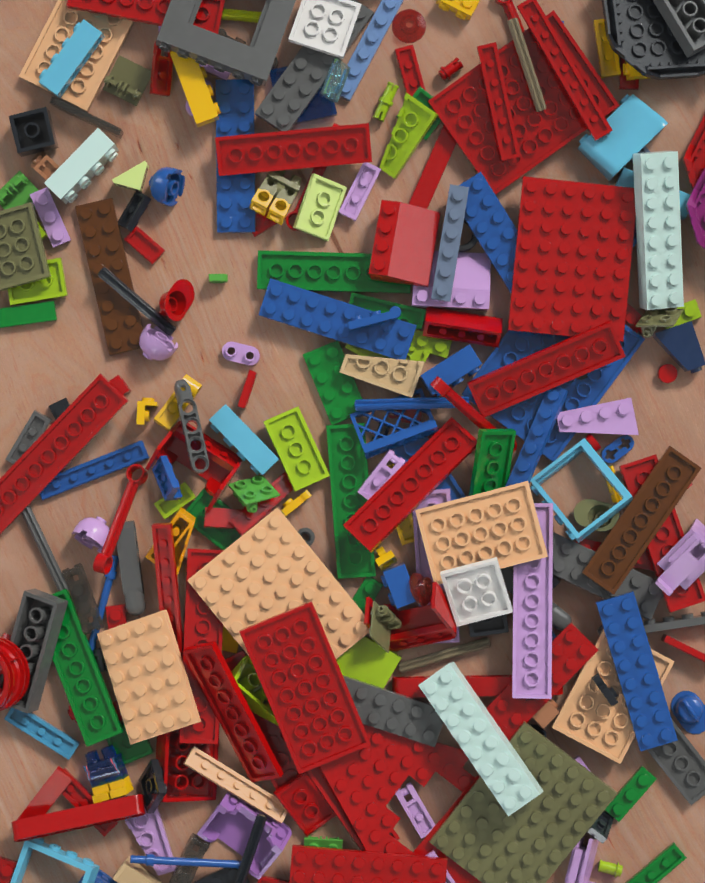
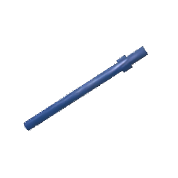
[89,555,119,652]
[130,854,241,868]

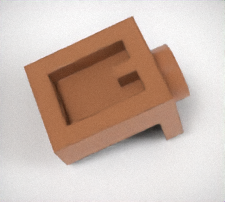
[30,152,59,180]

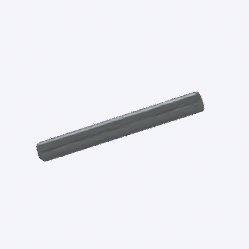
[21,506,69,591]

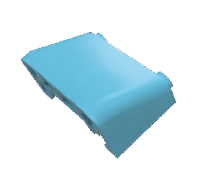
[577,94,668,181]

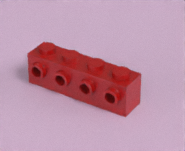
[423,307,503,348]

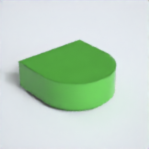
[209,274,228,283]

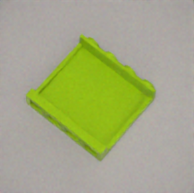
[336,636,401,688]

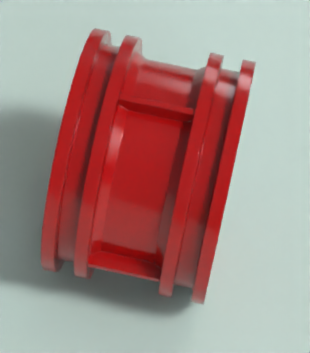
[0,637,30,711]

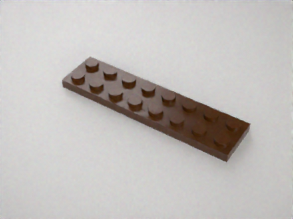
[75,198,143,356]
[581,446,701,595]

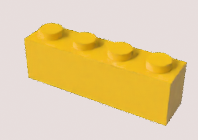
[170,51,221,127]

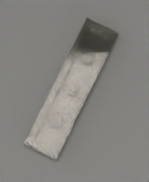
[50,96,124,139]

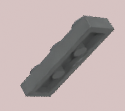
[5,410,52,464]

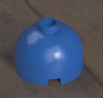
[149,167,185,207]

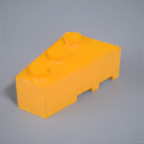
[145,507,196,577]

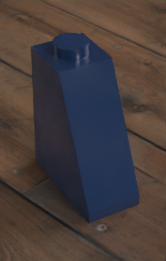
[653,321,705,374]

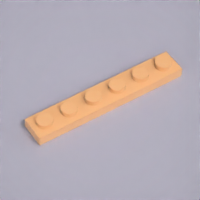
[183,746,288,824]

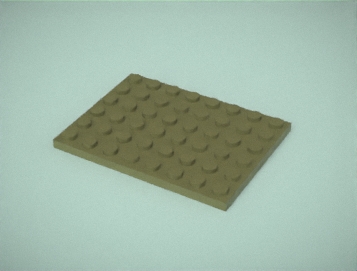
[429,721,617,883]

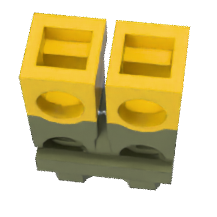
[249,170,301,225]

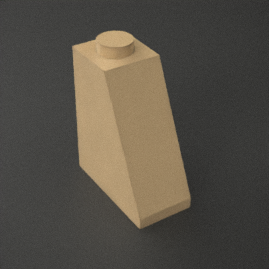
[112,856,162,883]

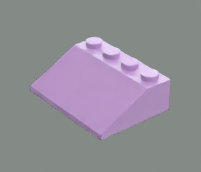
[412,251,491,311]

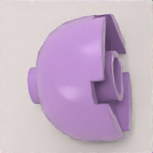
[139,324,178,361]
[72,516,110,552]

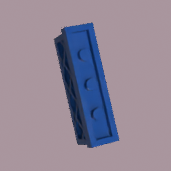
[350,388,438,459]

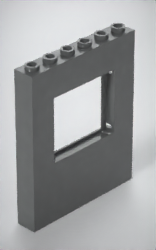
[156,0,296,86]

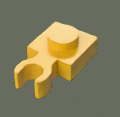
[281,490,312,516]

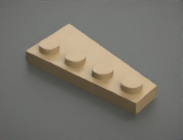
[340,354,425,398]

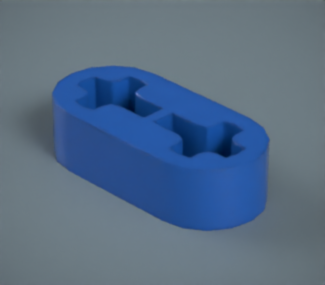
[601,435,634,463]

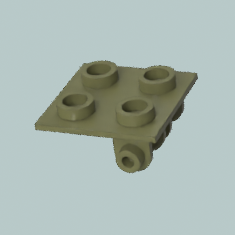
[102,55,151,106]
[636,307,684,338]
[369,601,402,653]

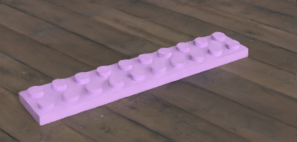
[512,503,553,699]

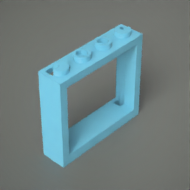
[530,438,633,543]
[10,838,100,883]

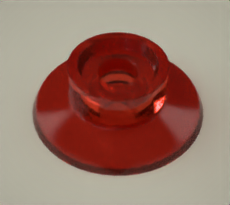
[392,9,426,43]
[409,573,433,606]

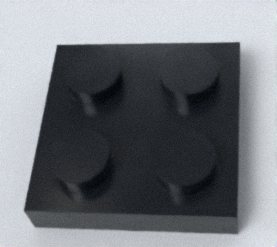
[139,759,167,813]

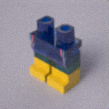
[83,745,134,803]

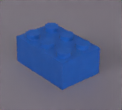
[419,344,482,397]

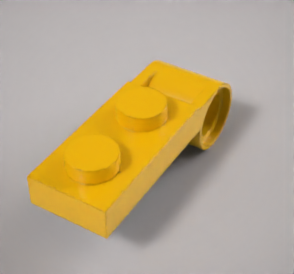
[153,374,202,431]

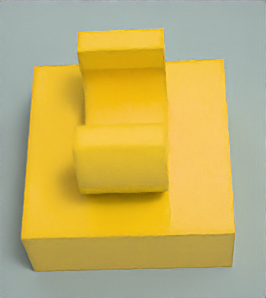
[375,546,398,571]

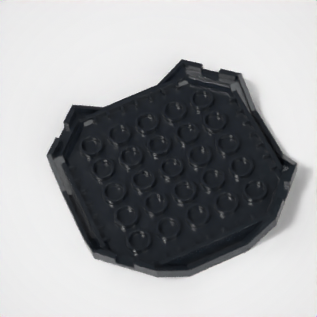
[602,0,705,80]

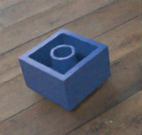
[380,562,419,609]

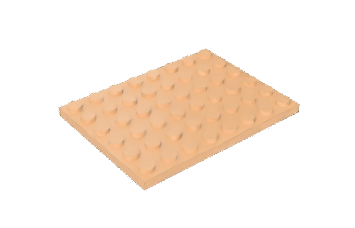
[187,507,369,659]

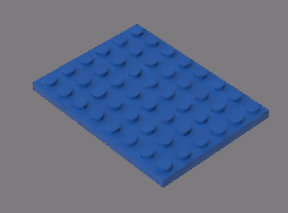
[461,325,645,462]

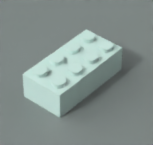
[44,128,119,204]

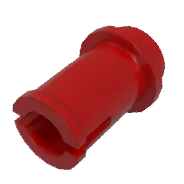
[438,57,463,81]

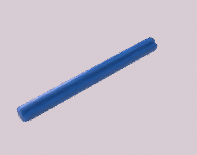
[354,396,469,411]

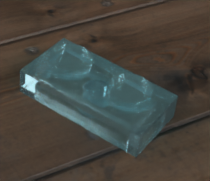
[321,59,350,103]

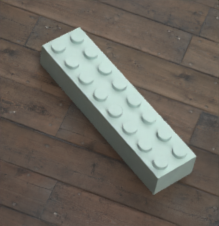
[633,151,684,310]
[418,662,544,816]

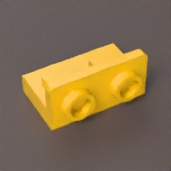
[436,0,480,20]
[136,398,159,426]

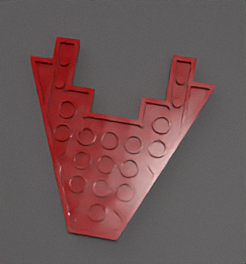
[319,724,475,855]

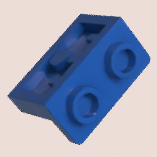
[152,456,182,501]

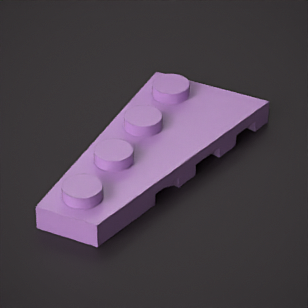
[557,398,639,435]
[125,805,177,876]

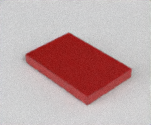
[274,772,336,836]

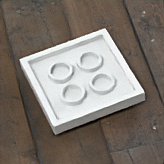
[288,0,361,59]
[440,557,513,627]

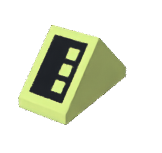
[112,161,149,193]

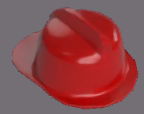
[159,279,195,322]

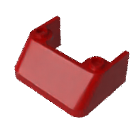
[145,421,242,510]
[364,582,457,651]

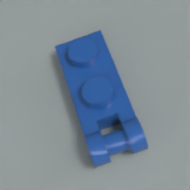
[348,306,401,331]

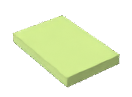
[293,173,347,241]

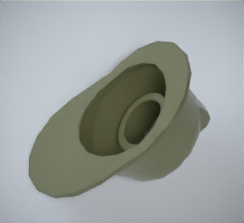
[574,499,620,532]

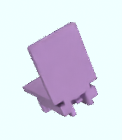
[655,518,705,596]
[564,837,599,883]

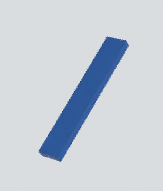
[40,440,149,500]

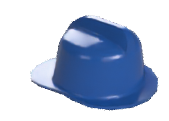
[671,691,705,734]

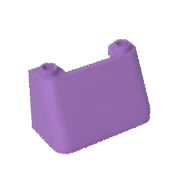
[197,792,292,880]

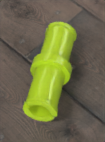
[373,82,399,122]

